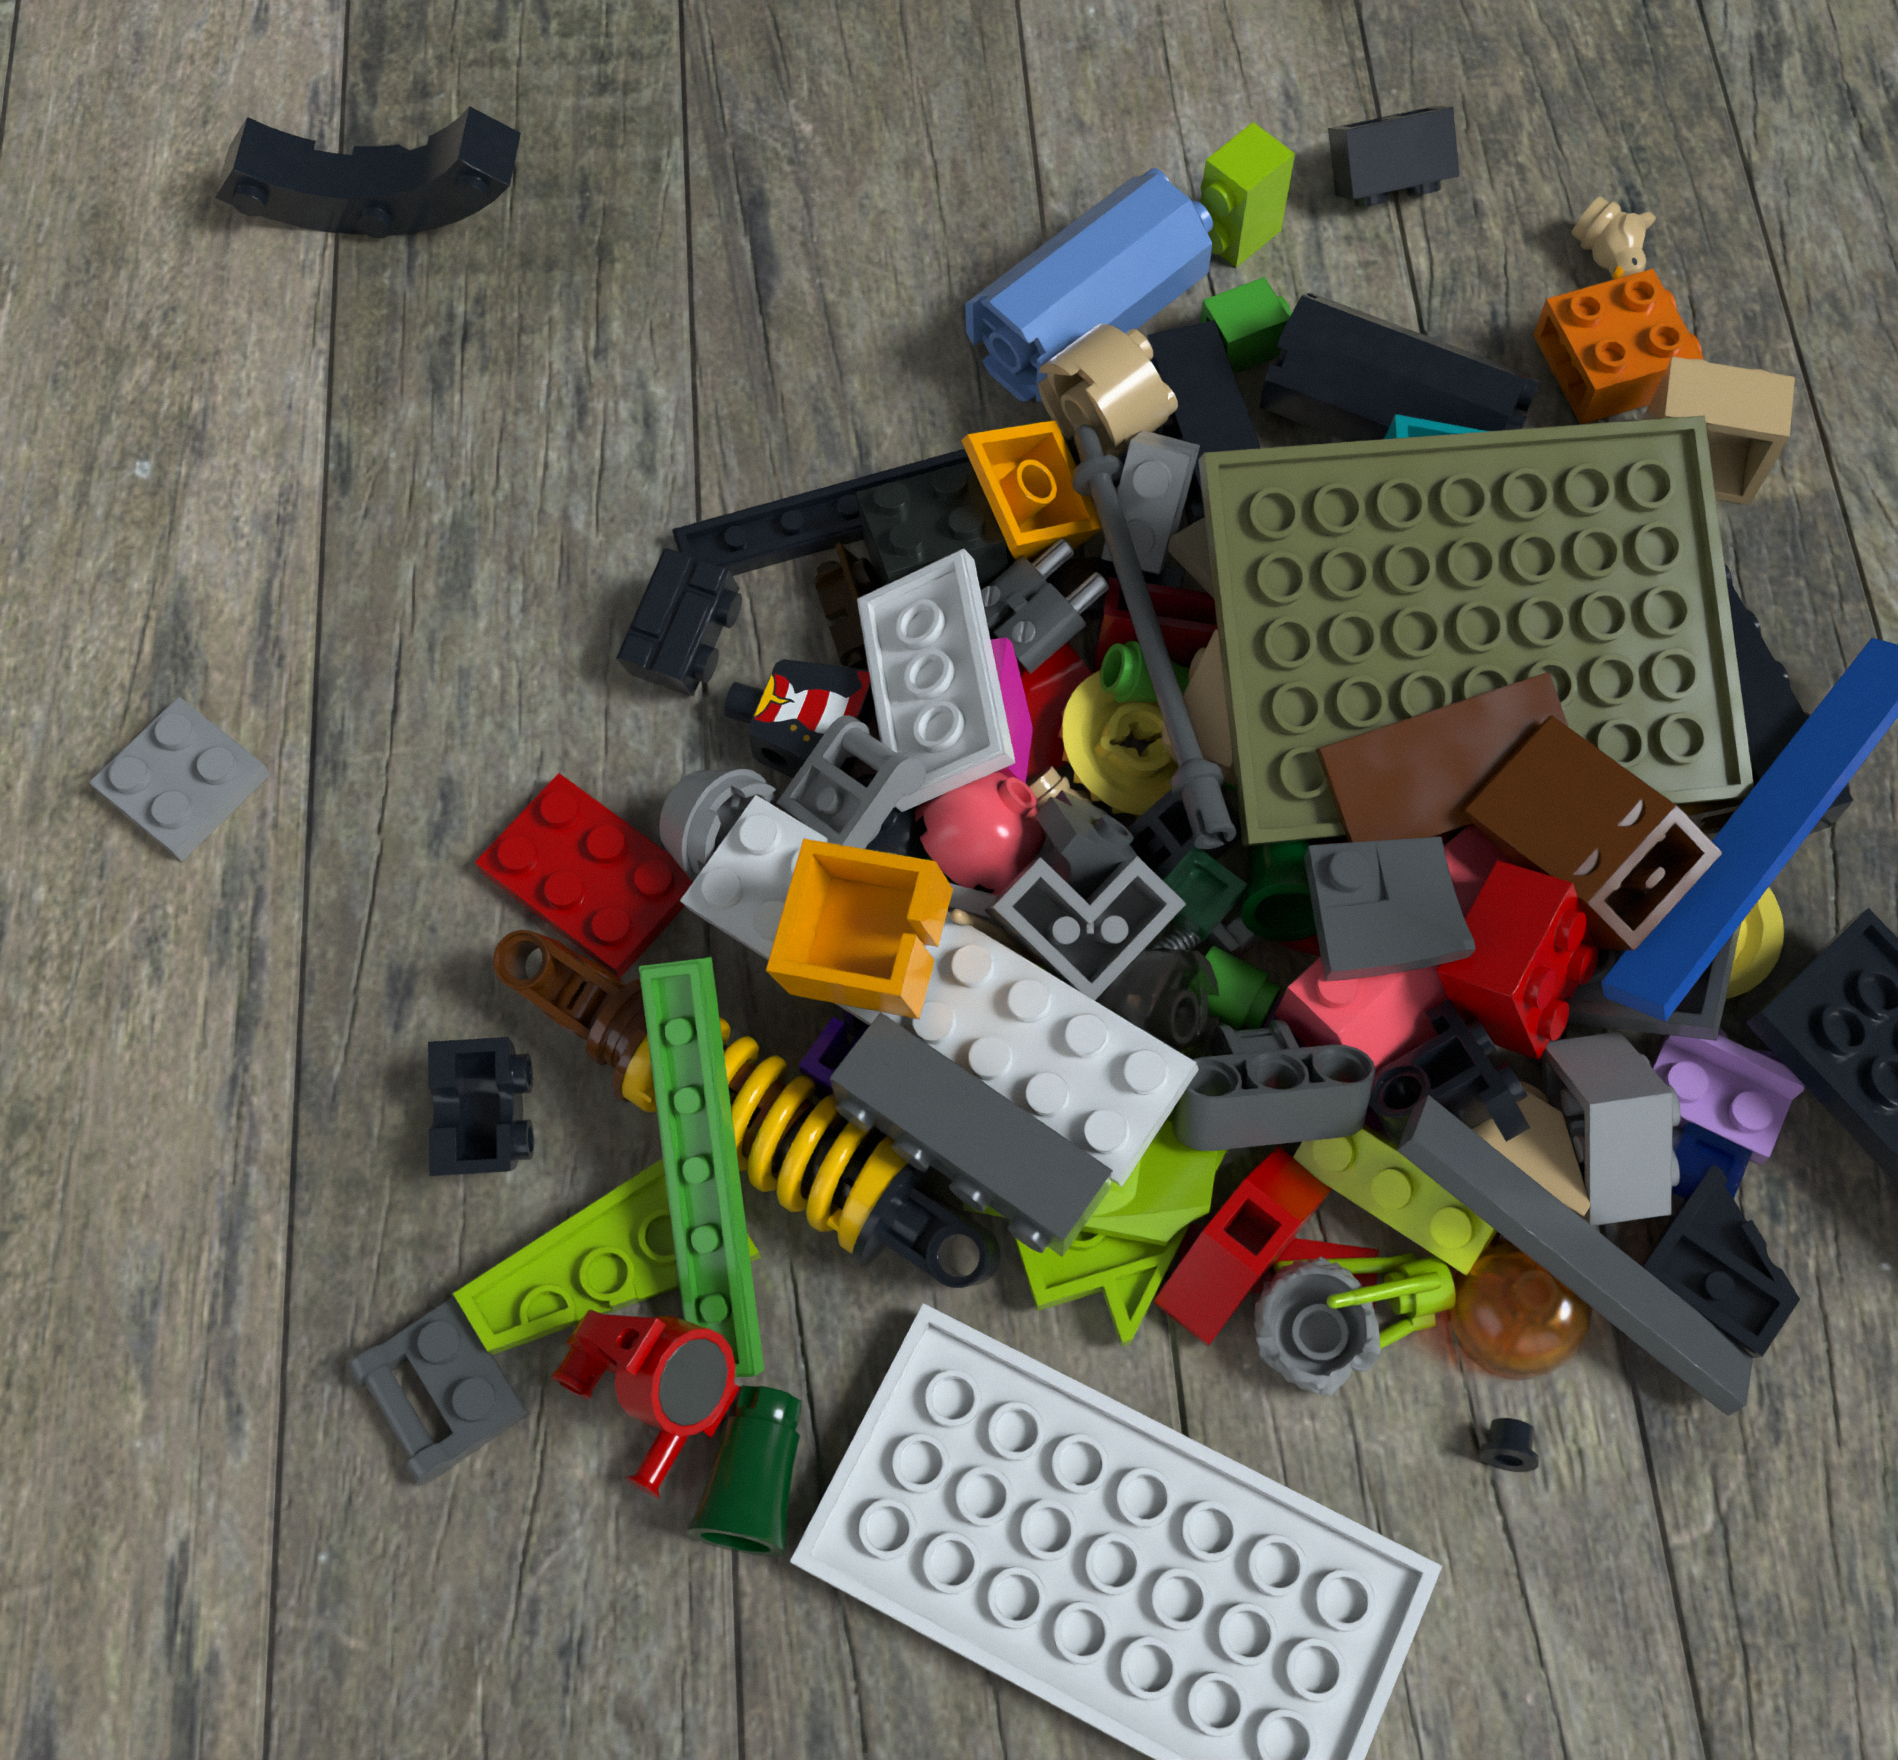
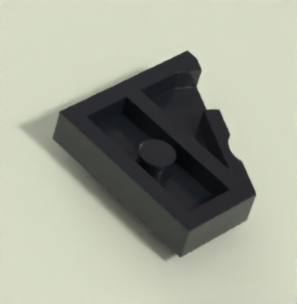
[1640,1164,1800,1358]

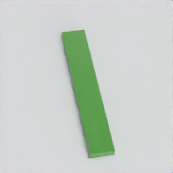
[639,957,764,1378]

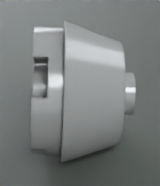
[659,769,786,882]

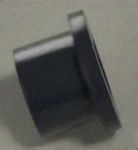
[1480,1418,1539,1472]

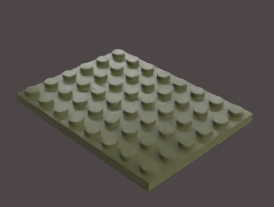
[1199,415,1754,847]

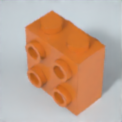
[1533,269,1704,425]

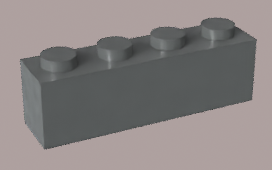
[830,1012,1113,1257]

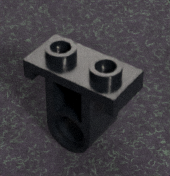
[1369,999,1530,1145]

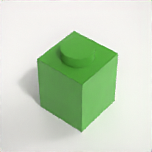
[1200,277,1291,374]

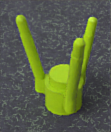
[1273,1252,1456,1349]

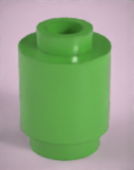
[1178,946,1281,1030]

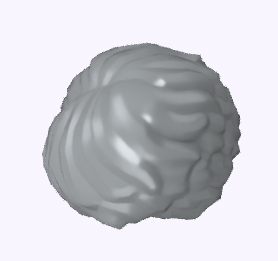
[1254,1257,1381,1396]

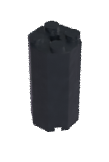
[1259,292,1541,442]

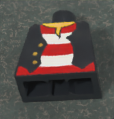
[724,659,875,779]

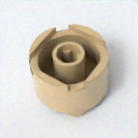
[1038,324,1178,458]

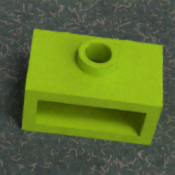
[1200,122,1295,268]

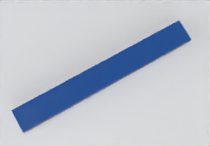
[1601,638,1898,1022]

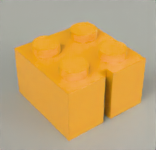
[766,838,953,1019]

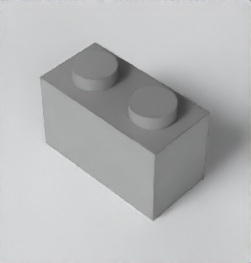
[1101,431,1200,574]

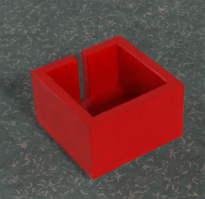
[1436,860,1598,1060]

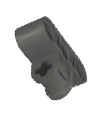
[1172,1020,1375,1151]

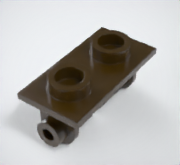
[814,543,881,670]

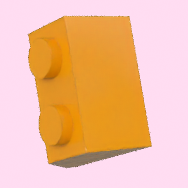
[961,420,1102,563]

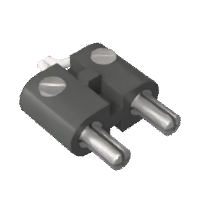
[981,538,1109,675]

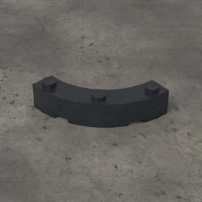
[215,106,521,238]

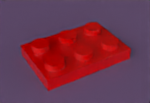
[474,773,693,979]

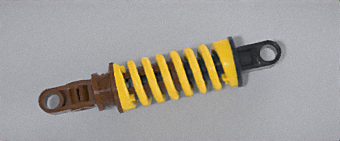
[493,930,1001,1288]

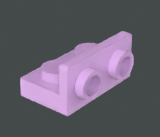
[1651,1028,1805,1165]

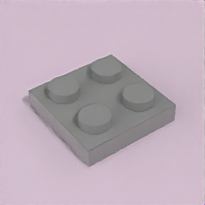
[89,697,271,862]

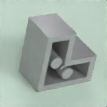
[984,856,1186,1001]
[1542,1032,1681,1226]

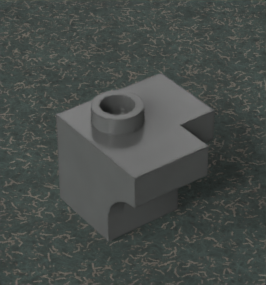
[1031,790,1137,900]

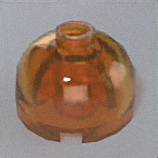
[1446,1238,1593,1381]

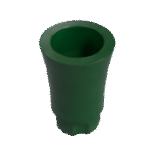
[1241,839,1318,941]
[686,1385,802,1556]

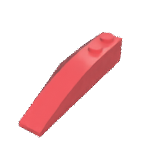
[1275,825,1514,1105]

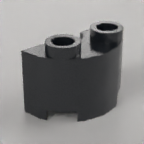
[428,1037,534,1176]

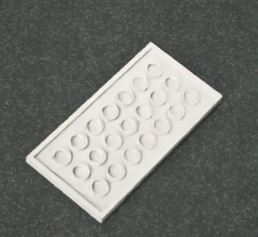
[790,1303,1442,1760]

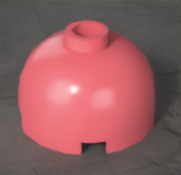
[915,772,1045,896]

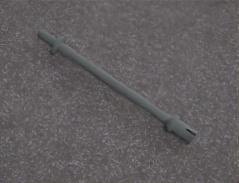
[1071,424,1236,849]

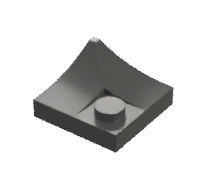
[1304,837,1476,981]

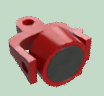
[551,1309,740,1499]

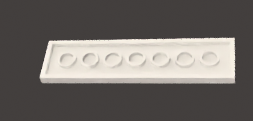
[680,795,1199,1187]

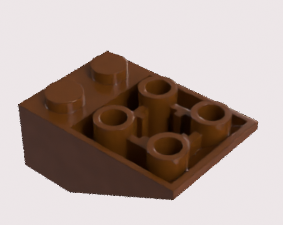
[1461,715,1722,951]

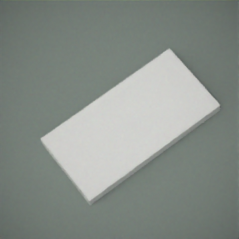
[857,548,1016,812]

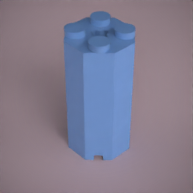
[965,168,1213,402]

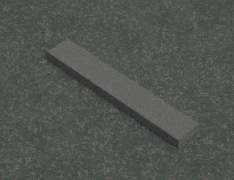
[1397,1095,1753,1416]

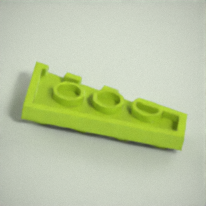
[453,1158,762,1355]

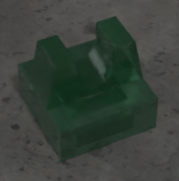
[1163,845,1247,941]

